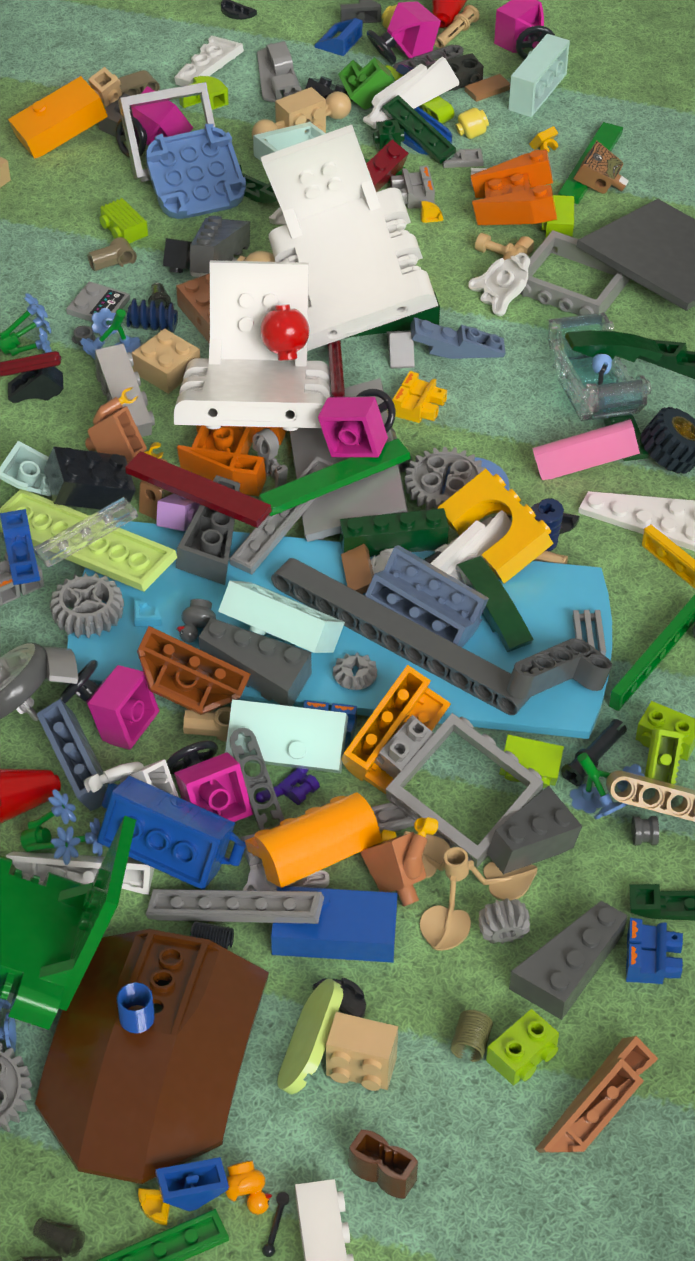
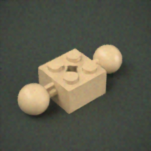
[252,87,351,140]

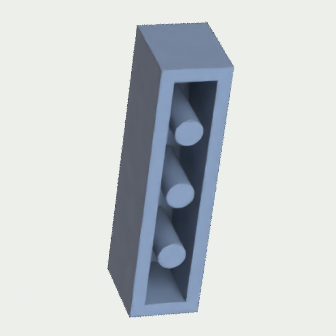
[37,699,109,811]

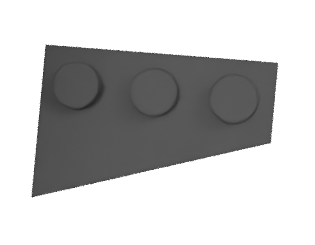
[487,786,582,874]

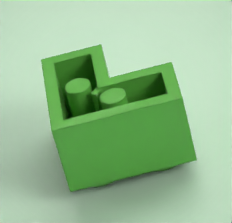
[338,57,396,110]

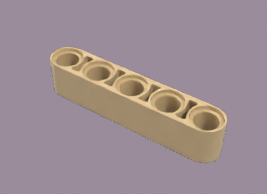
[606,770,695,822]

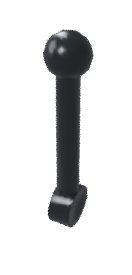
[262,1192,289,1257]

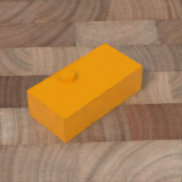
[8,76,108,159]

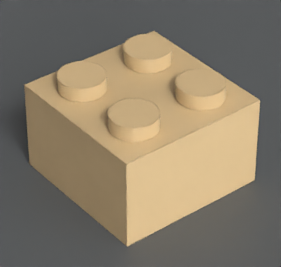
[131,329,200,394]
[326,1012,398,1091]

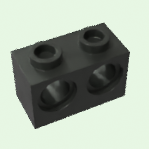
[446,53,484,92]

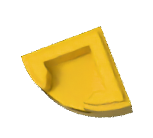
[421,201,444,223]
[138,1188,170,1226]

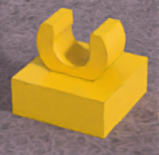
[529,126,558,153]

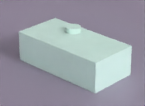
[509,34,570,117]
[218,581,345,653]
[225,699,348,773]

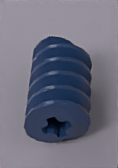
[127,298,178,333]
[531,498,564,551]

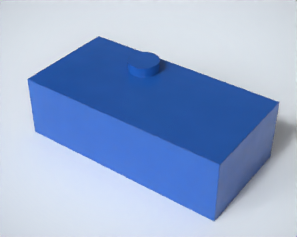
[271,886,398,963]

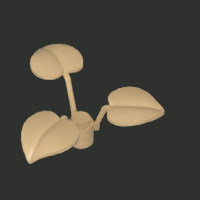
[404,831,537,951]

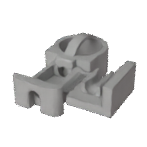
[253,428,288,488]

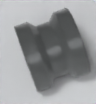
[631,816,659,846]

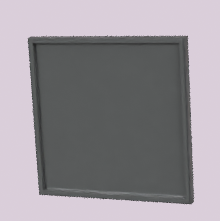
[576,199,695,311]

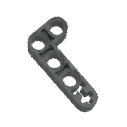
[506,638,612,699]

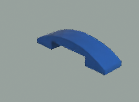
[0,509,40,585]

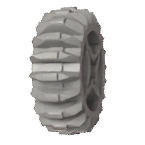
[50,572,124,638]

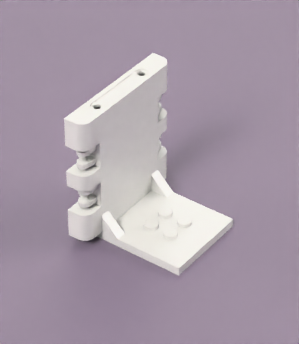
[261,125,438,351]
[174,260,331,431]

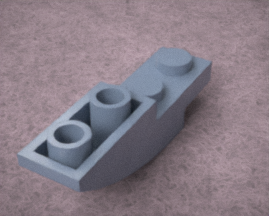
[410,317,506,359]

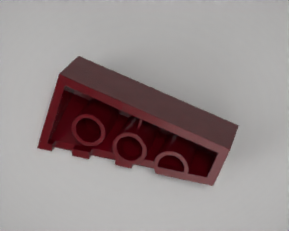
[366,139,409,192]

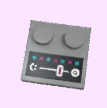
[66,281,130,322]

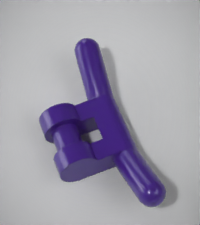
[256,768,320,805]

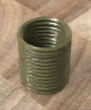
[450,1010,493,1062]

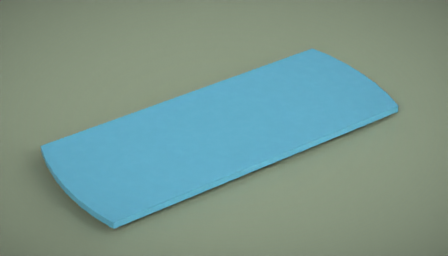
[67,520,612,739]

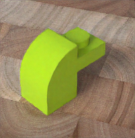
[179,76,229,110]

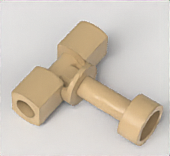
[475,233,534,260]

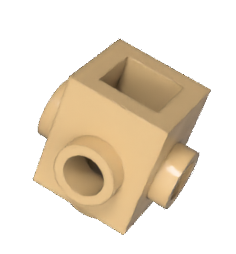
[88,67,122,107]

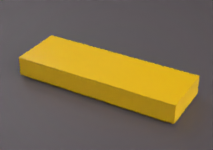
[642,524,695,589]

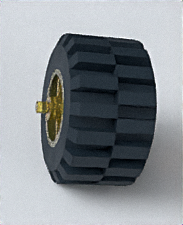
[641,407,695,474]

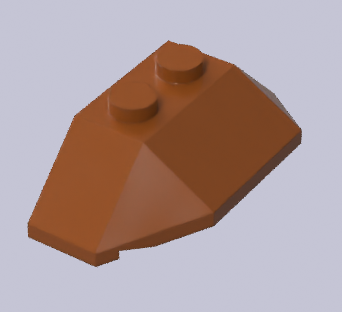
[137,626,251,715]

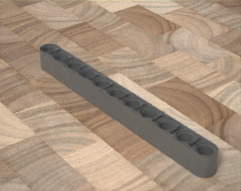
[271,558,531,715]

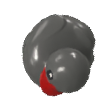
[176,599,216,643]

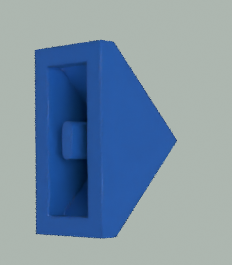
[155,1157,229,1212]

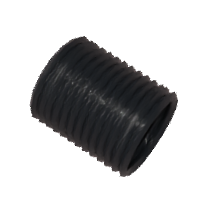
[190,921,234,949]

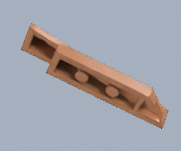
[535,1036,658,1153]

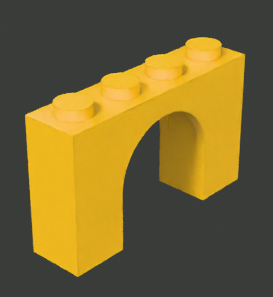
[437,469,553,584]

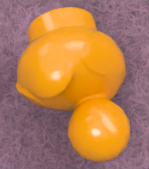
[225,1160,272,1214]

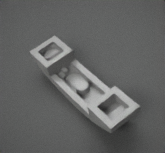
[42,646,78,684]

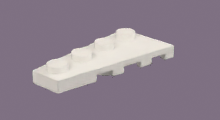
[174,36,244,86]

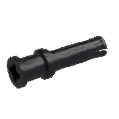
[561,719,627,786]

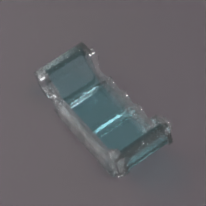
[548,312,651,421]

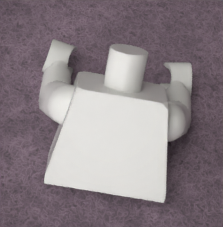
[84,759,179,797]

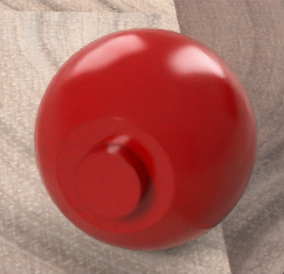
[260,304,309,361]

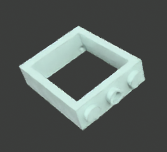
[253,122,326,162]

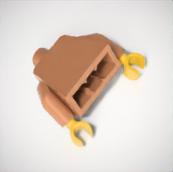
[85,387,164,464]
[360,817,438,906]

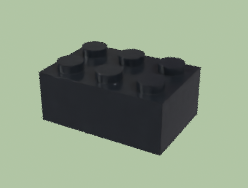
[44,446,136,512]

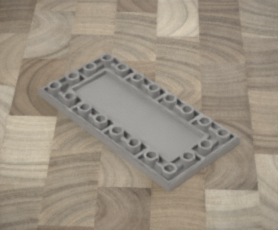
[290,378,408,542]

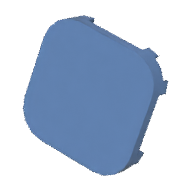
[146,124,246,219]

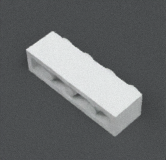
[295,1179,354,1261]

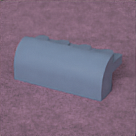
[365,545,489,647]

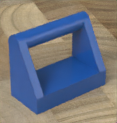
[315,18,363,56]

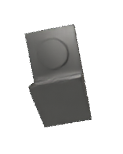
[340,0,381,23]

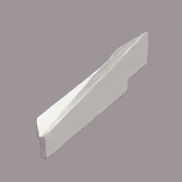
[363,57,459,129]
[430,510,512,583]
[6,852,155,895]

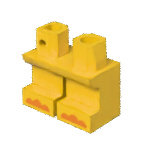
[392,371,447,423]

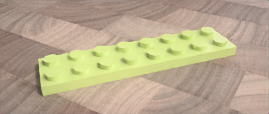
[0,489,177,592]

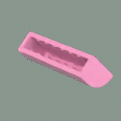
[532,419,640,480]

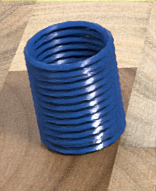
[117,982,155,1033]

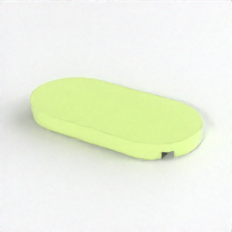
[277,979,343,1095]

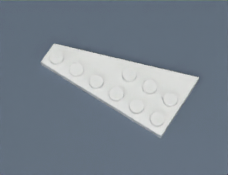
[578,491,695,551]

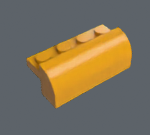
[341,665,451,794]
[245,792,382,888]

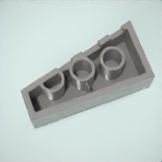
[95,344,155,437]

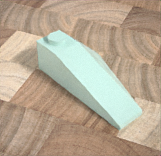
[0,441,52,497]

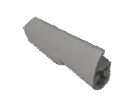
[257,41,302,102]

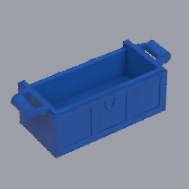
[97,776,246,890]

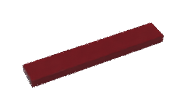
[125,451,272,528]

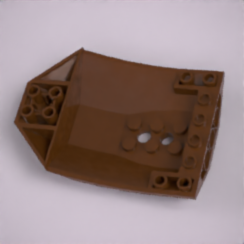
[35,929,269,1184]

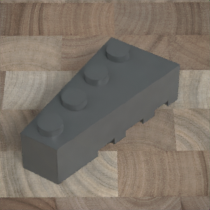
[190,216,250,274]
[176,475,240,585]
[199,618,312,706]
[509,901,628,1020]

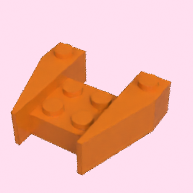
[471,149,557,225]
[177,425,287,496]

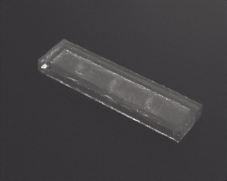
[33,497,138,568]

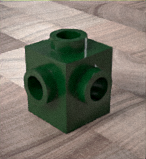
[373,120,405,151]

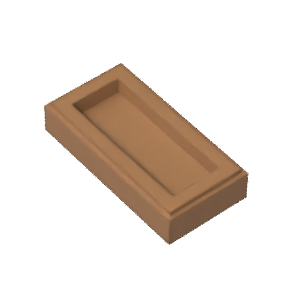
[465,74,510,102]
[341,544,374,594]

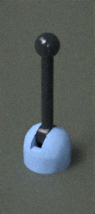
[592,354,612,405]

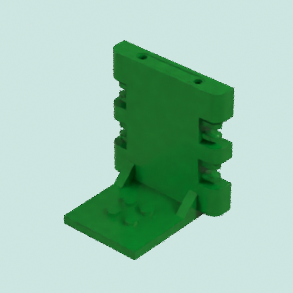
[0,816,136,1030]

